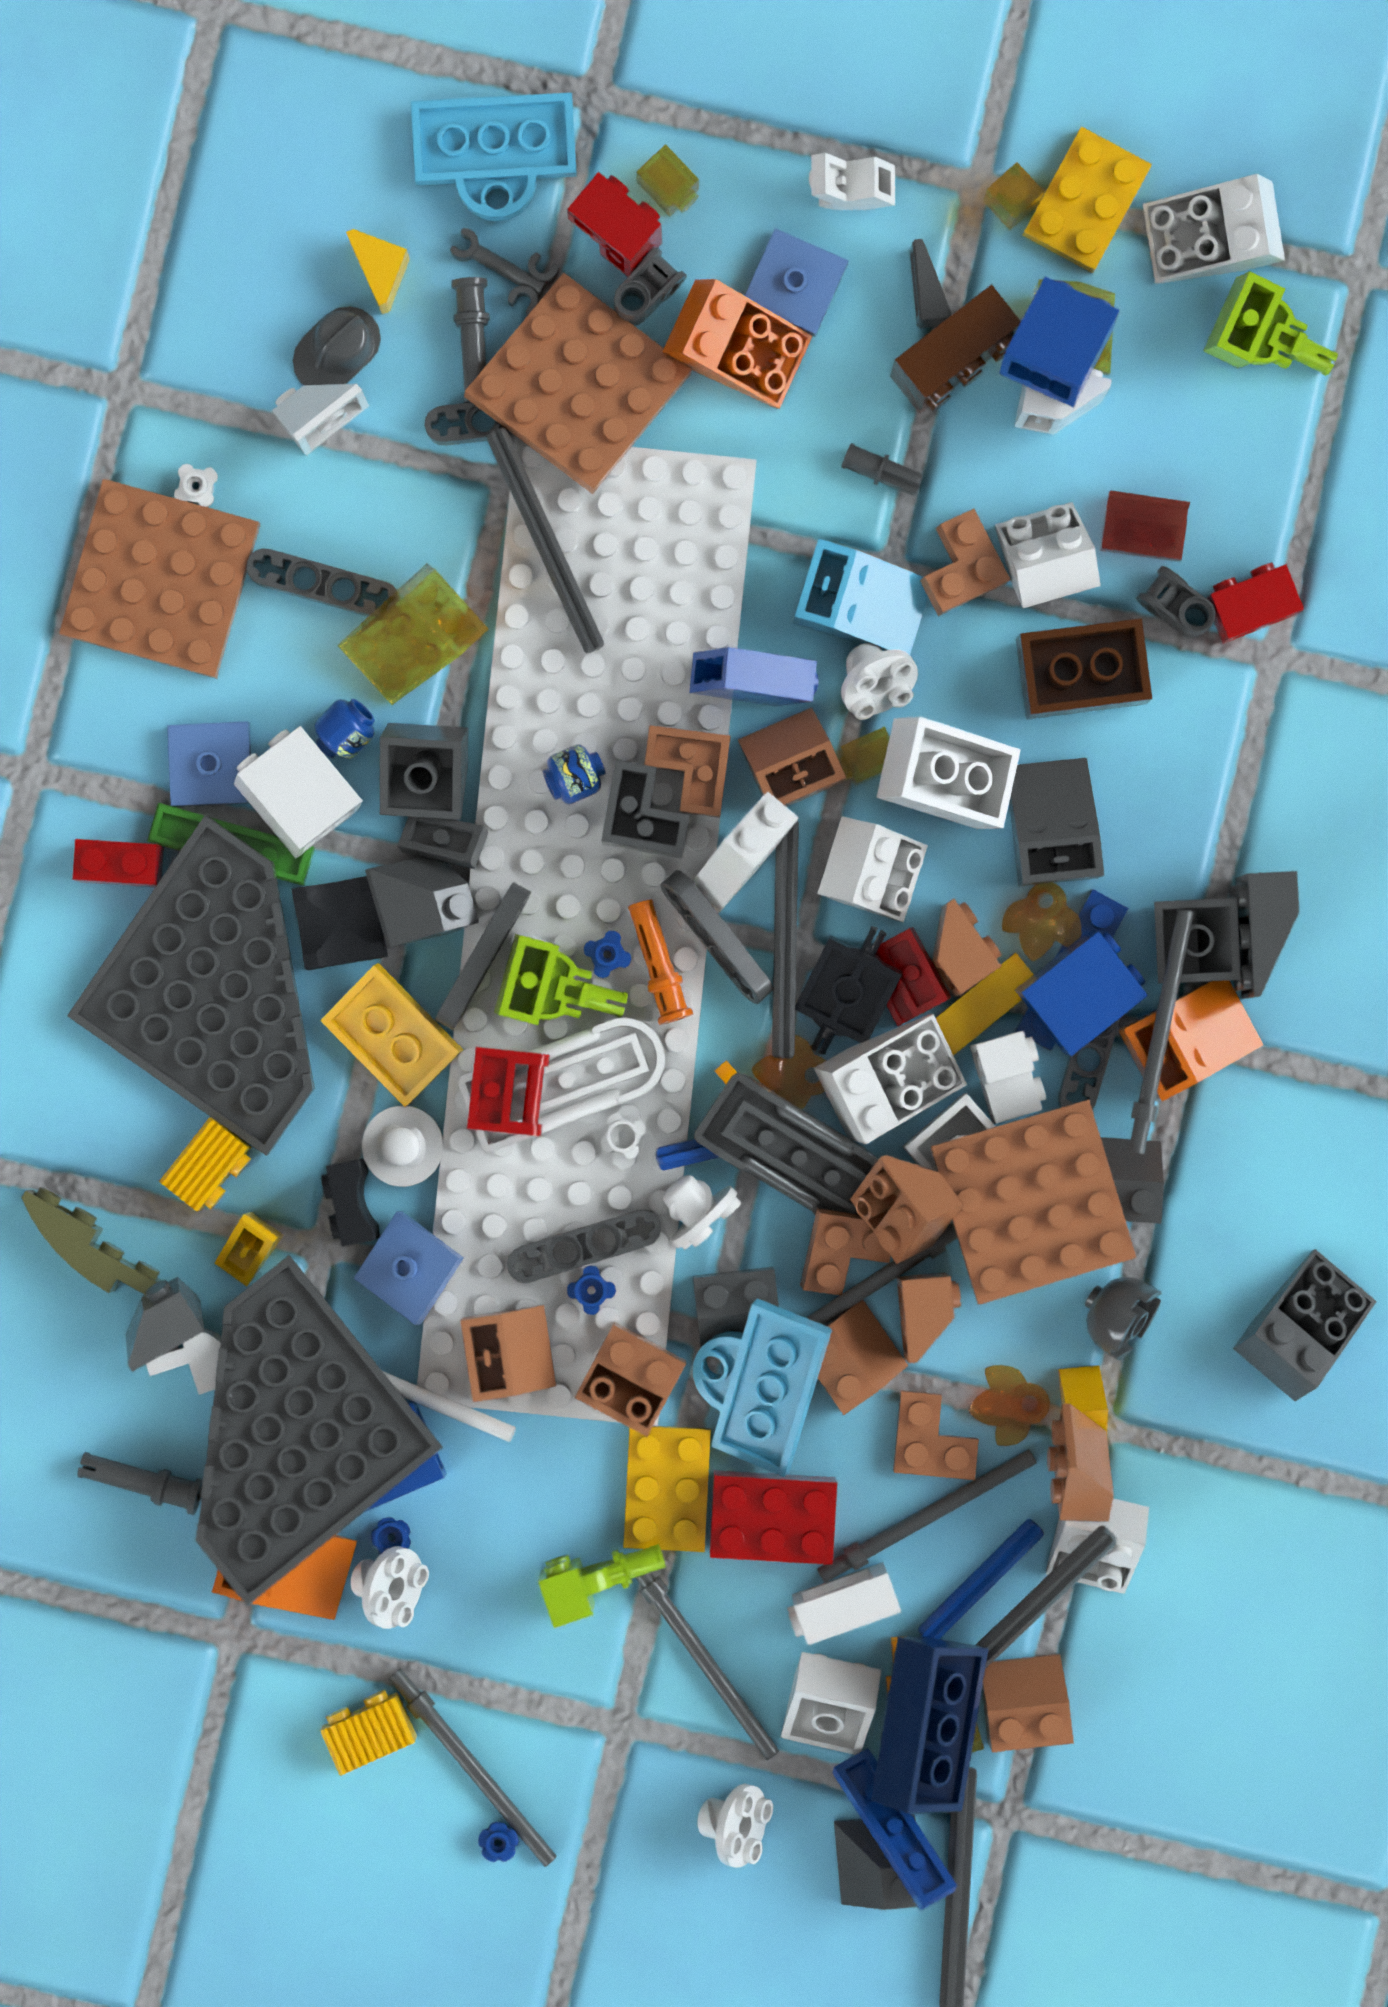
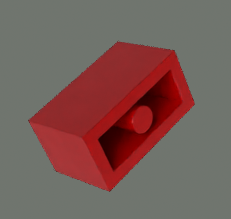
[1206,562,1304,644]
[72,839,164,887]

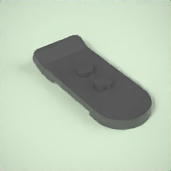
[694,1072,878,1215]

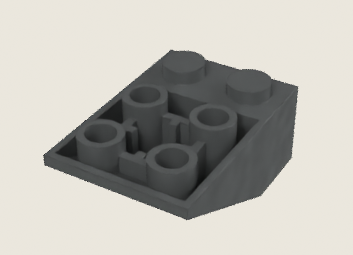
[1009,758,1104,887]
[1229,871,1299,999]
[1233,1249,1377,1401]

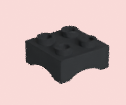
[292,876,388,970]
[321,1158,381,1247]

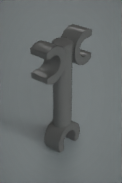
[450,228,559,315]

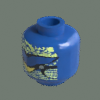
[314,699,375,759]
[542,744,606,805]

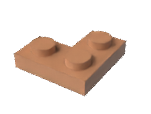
[920,508,1011,616]
[644,725,730,818]
[800,1208,891,1295]
[893,1390,979,1480]

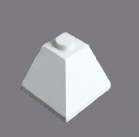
[272,384,369,456]

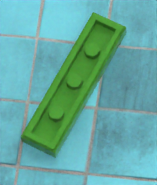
[147,802,315,886]

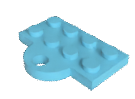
[411,92,577,221]
[693,1298,832,1477]

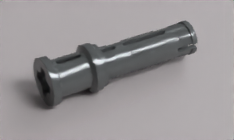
[451,277,490,403]
[77,1452,203,1515]

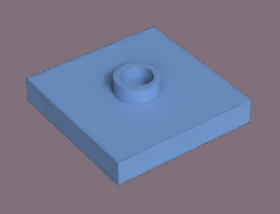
[745,228,848,337]
[167,721,251,807]
[354,1211,464,1325]

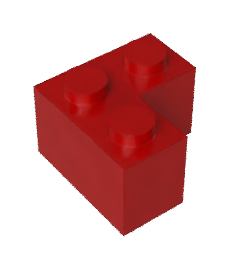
[567,171,662,277]

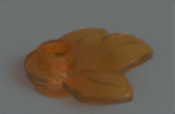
[1002,883,1082,961]
[752,1035,826,1109]
[968,1365,1050,1446]

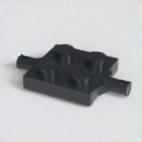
[795,926,903,1055]

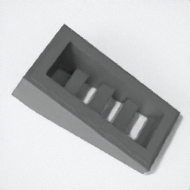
[909,239,952,329]

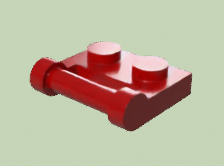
[467,1047,550,1137]

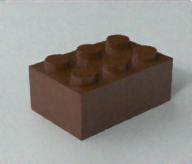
[890,284,1021,414]
[1016,618,1152,720]

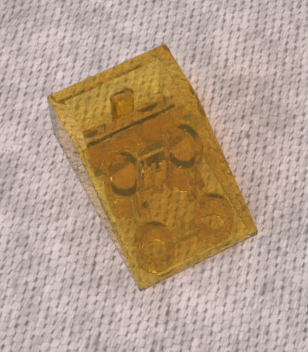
[337,563,489,705]

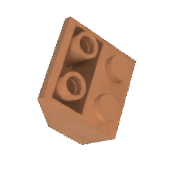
[738,707,846,807]
[932,899,1002,996]
[850,1155,963,1264]
[460,1305,556,1402]
[574,1322,686,1437]
[1047,1404,1114,1521]

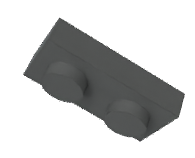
[397,817,488,869]

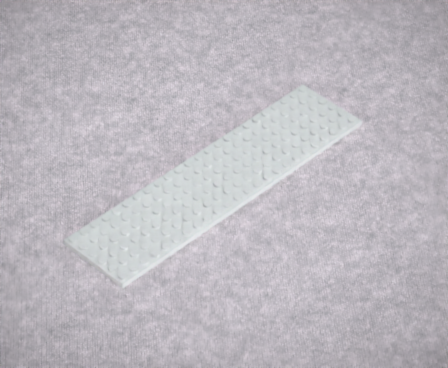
[417,436,757,1427]

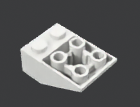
[1143,174,1285,284]
[814,1013,967,1144]

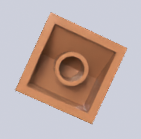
[897,1272,961,1363]
[818,1300,909,1415]
[982,1654,1074,1752]

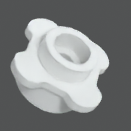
[174,464,218,507]
[600,1113,646,1159]

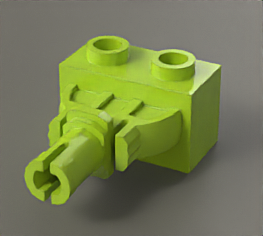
[1203,271,1338,376]
[494,933,628,1025]
[538,1544,666,1628]

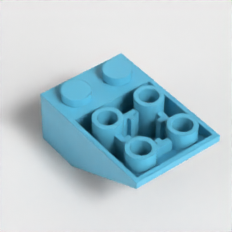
[793,538,928,655]

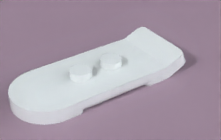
[459,1018,665,1152]

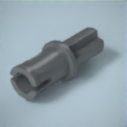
[841,443,923,495]

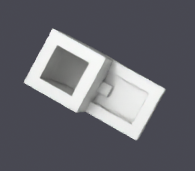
[809,153,895,210]
[146,1328,222,1395]

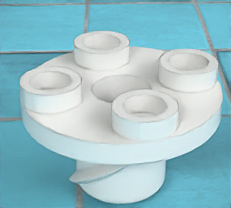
[841,643,918,720]
[362,1106,443,1187]
[664,1175,741,1250]
[351,1546,429,1629]
[697,1784,773,1868]

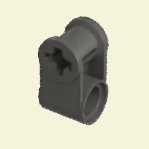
[614,247,687,326]
[1136,566,1215,639]

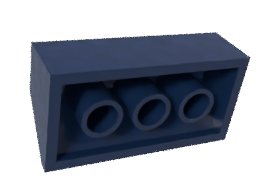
[871,1636,989,1813]

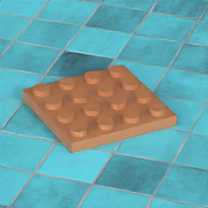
[464,273,692,494]
[59,479,261,679]
[930,1099,1137,1305]

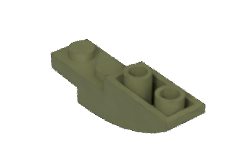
[22,1187,162,1295]

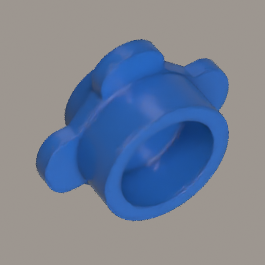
[584,930,631,978]
[567,1266,616,1315]

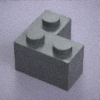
[601,760,690,859]

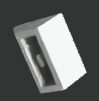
[1014,369,1112,435]
[995,502,1101,608]
[817,816,928,922]
[1046,1498,1149,1594]

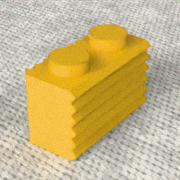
[159,1117,252,1212]
[320,1690,417,1776]

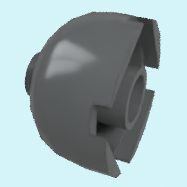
[1085,1277,1162,1360]

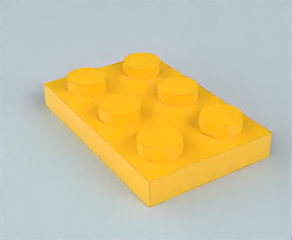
[1023,126,1152,273]
[320,963,464,1107]
[623,1426,711,1552]

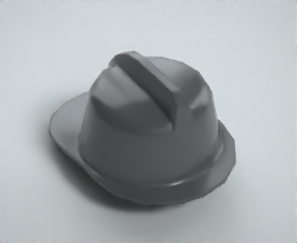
[293,306,381,385]

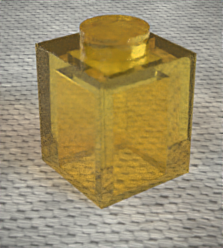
[636,144,699,217]
[983,162,1044,230]
[838,726,890,787]

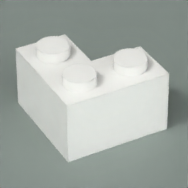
[969,1031,1046,1124]

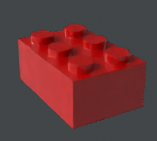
[709,1470,837,1565]

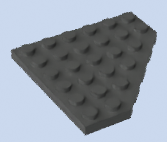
[67,815,315,1156]
[196,1255,443,1606]

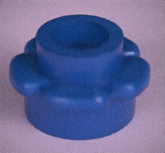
[371,1517,411,1554]
[478,1822,519,1862]

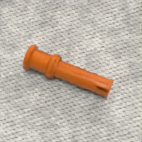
[628,899,694,1025]

